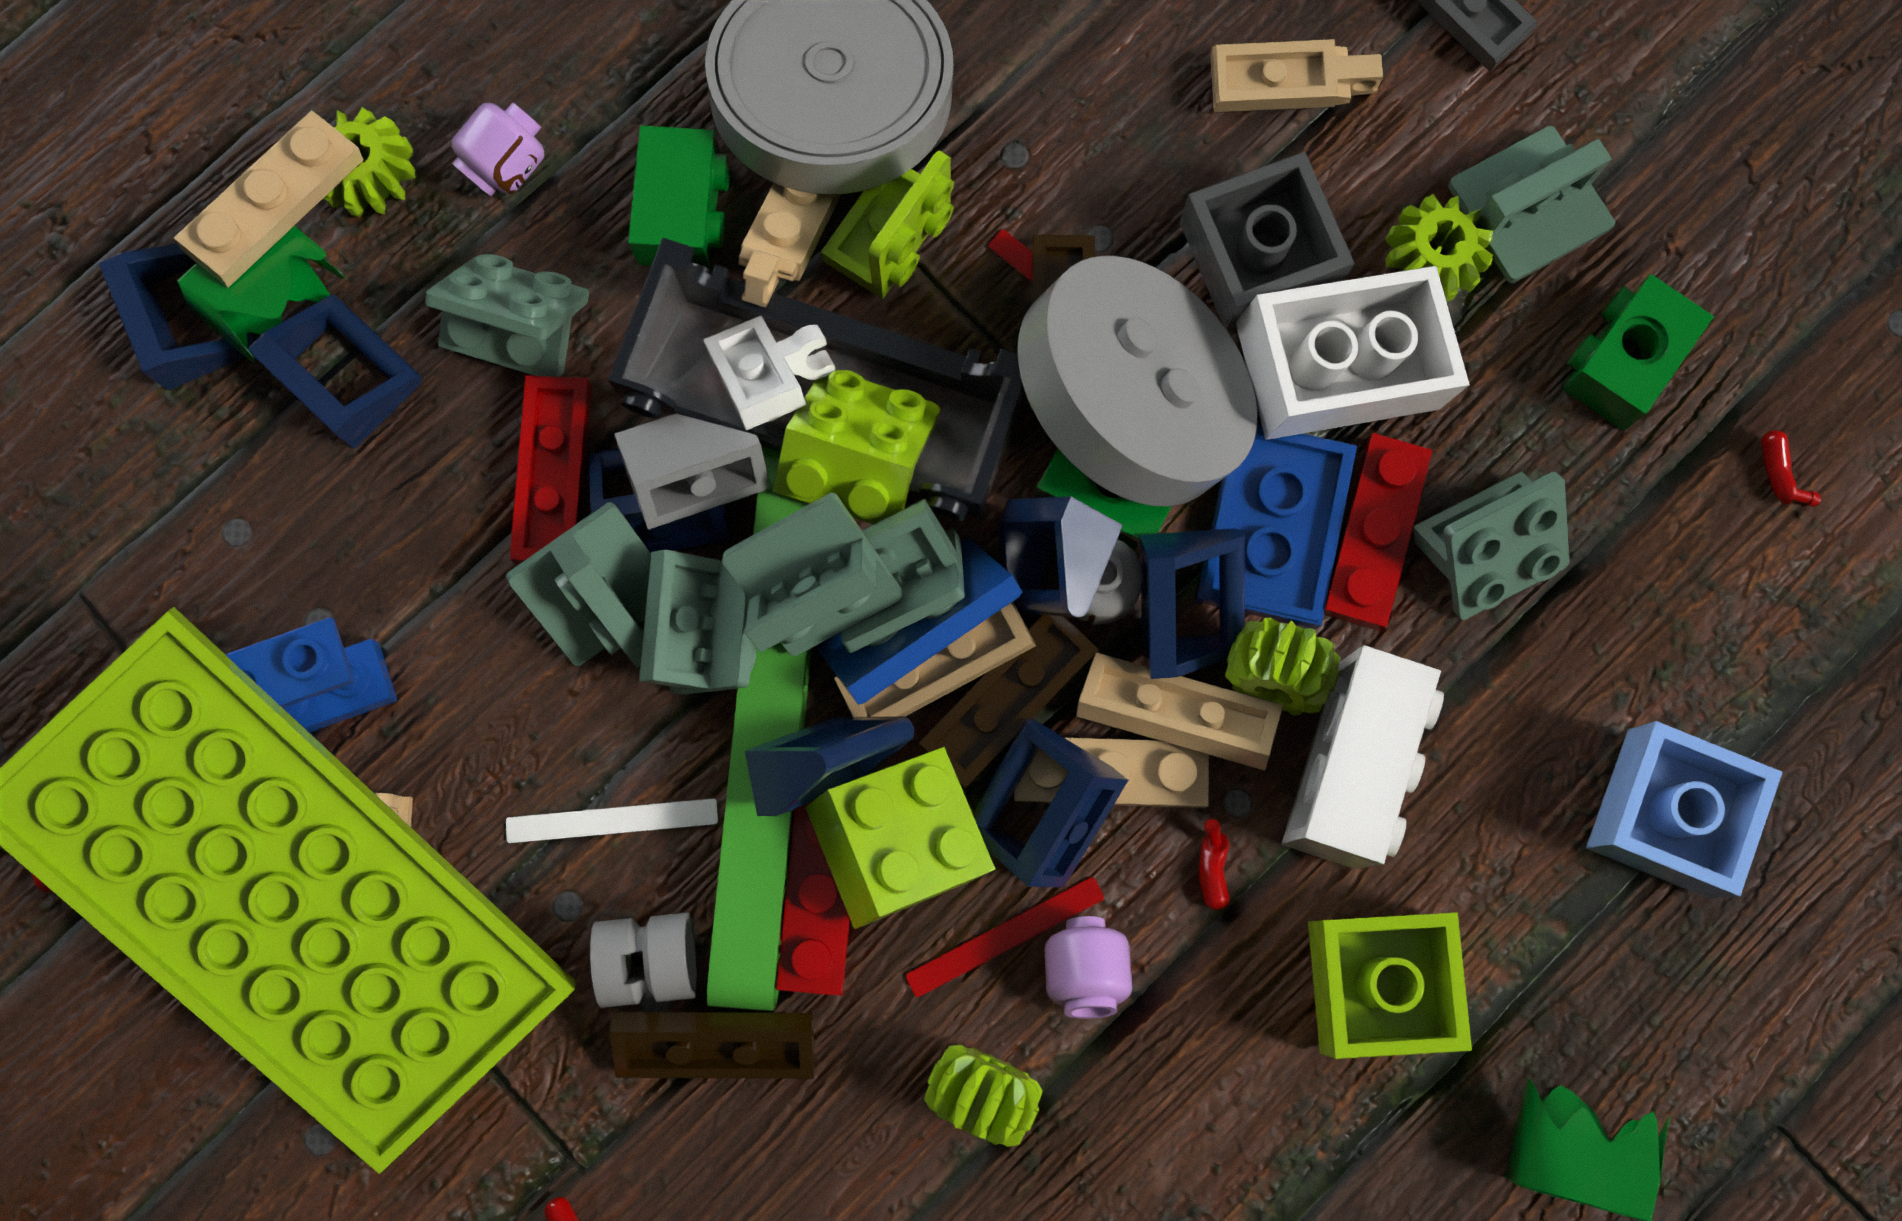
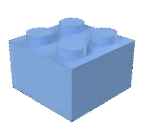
[1586,721,1783,898]

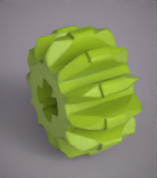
[323,107,416,218]
[1385,194,1493,302]
[1225,617,1341,716]
[924,1045,1043,1147]

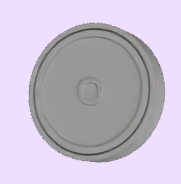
[705,0,954,194]
[1018,256,1257,506]

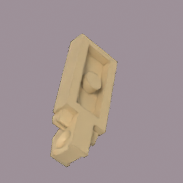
[1210,39,1383,112]
[739,183,840,308]

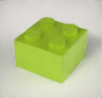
[805,747,995,930]
[1308,912,1472,1059]

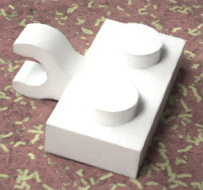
[703,316,835,430]

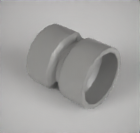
[590,913,698,1008]

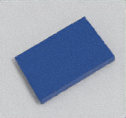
[1194,424,1357,629]
[815,537,1023,705]

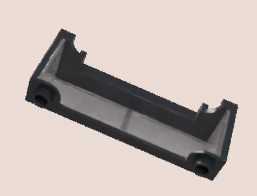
[608,237,1027,521]

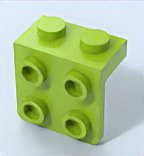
[821,150,954,299]
[773,370,940,525]

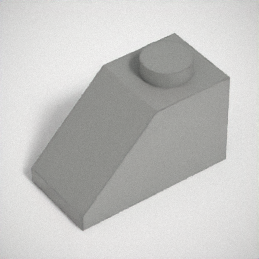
[614,414,771,530]

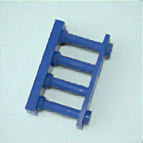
[225,617,398,733]

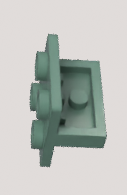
[1448,126,1615,283]
[425,254,589,377]
[1413,471,1569,620]
[722,493,902,656]
[841,499,965,653]
[506,502,651,668]
[639,549,756,695]

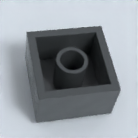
[1179,152,1355,331]

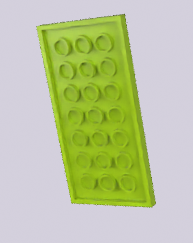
[0,607,575,1174]

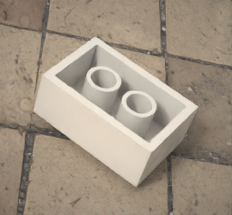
[1236,266,1469,440]
[1281,645,1444,869]

